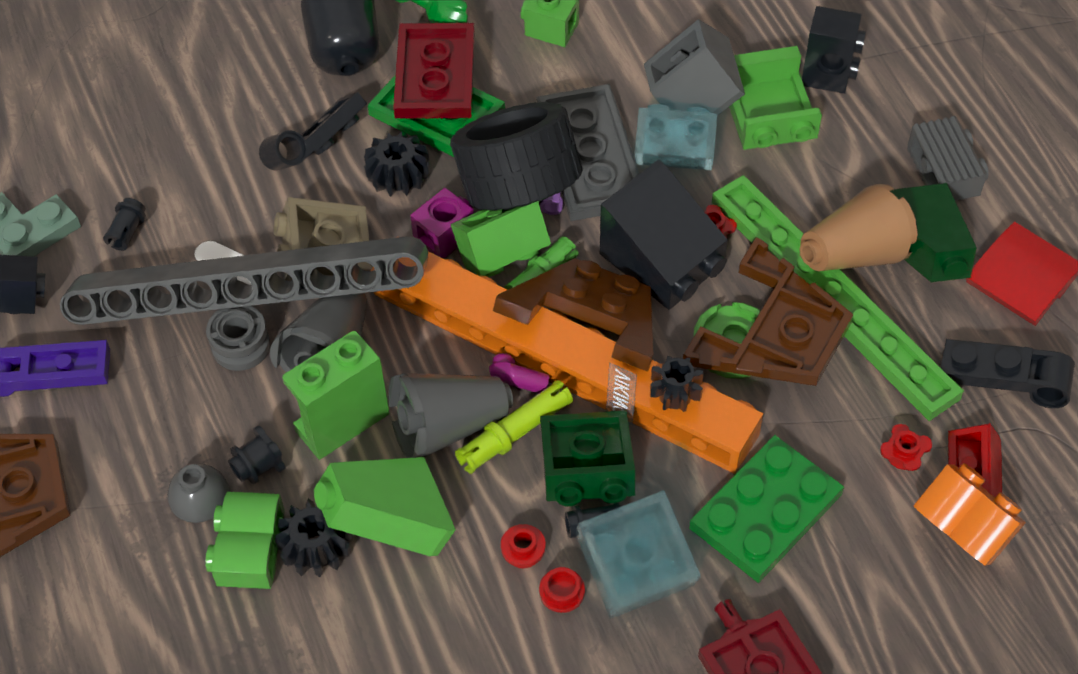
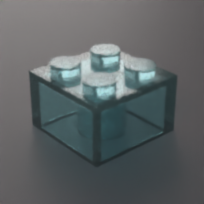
[576,490,701,619]

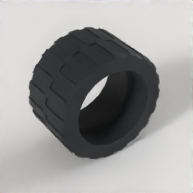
[450,102,583,211]

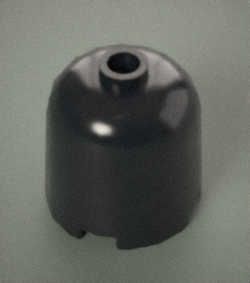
[301,0,379,76]

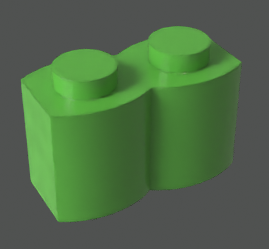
[206,491,284,589]

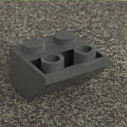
[644,19,745,138]

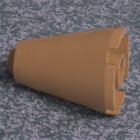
[800,184,918,271]

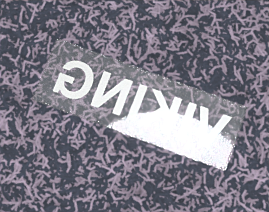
[606,362,637,426]

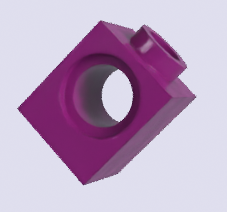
[410,188,474,259]

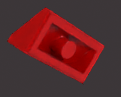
[948,423,1002,497]

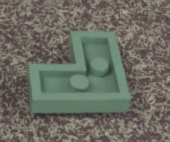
[0,192,81,256]

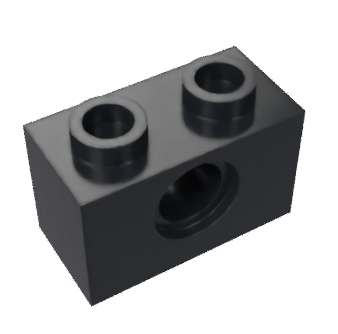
[802,6,866,94]

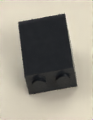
[600,159,728,310]

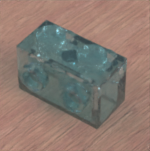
[635,104,717,170]

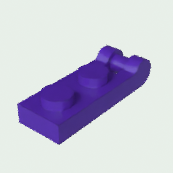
[0,340,110,397]

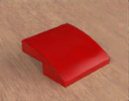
[966,221,1078,326]

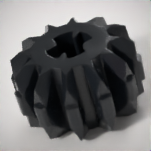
[364,130,430,197]
[275,498,353,577]

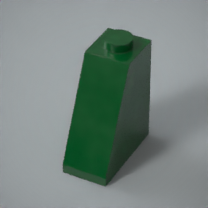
[890,183,977,283]

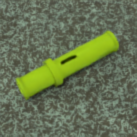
[455,380,573,474]

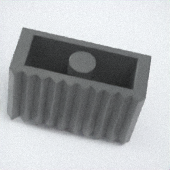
[907,115,988,201]

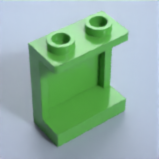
[729,46,822,150]
[282,331,390,460]

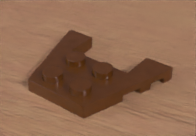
[683,237,853,386]
[493,258,654,371]
[0,434,71,557]

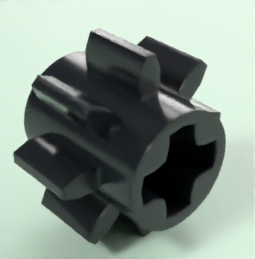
[650,356,704,412]

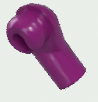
[489,353,549,394]

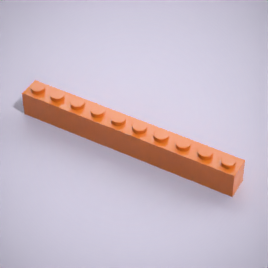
[370,236,763,474]

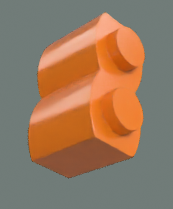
[914,463,1026,566]

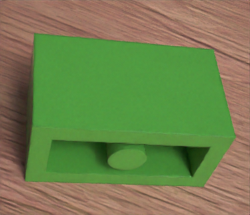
[451,201,551,277]

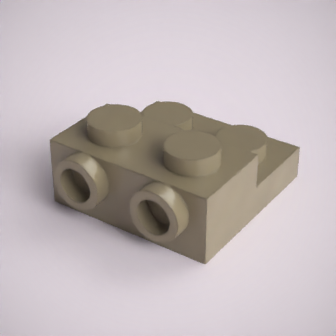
[273,197,372,281]

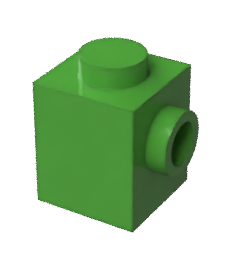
[521,0,579,47]

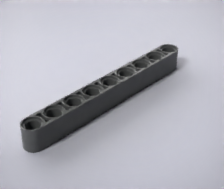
[60,236,428,325]

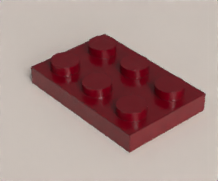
[393,23,475,118]

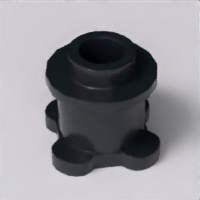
[228,425,286,484]

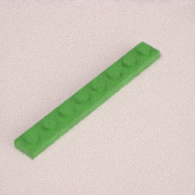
[712,175,964,421]

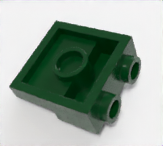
[540,410,635,506]

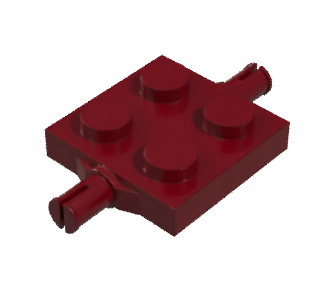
[698,599,822,674]

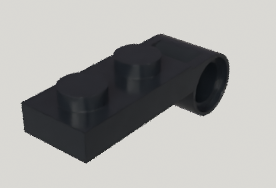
[259,92,367,171]
[940,339,1075,408]

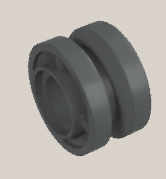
[206,306,270,371]

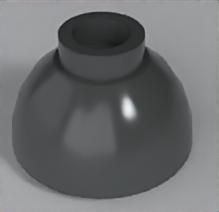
[167,463,230,523]

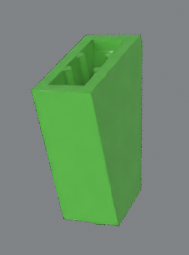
[314,457,456,556]

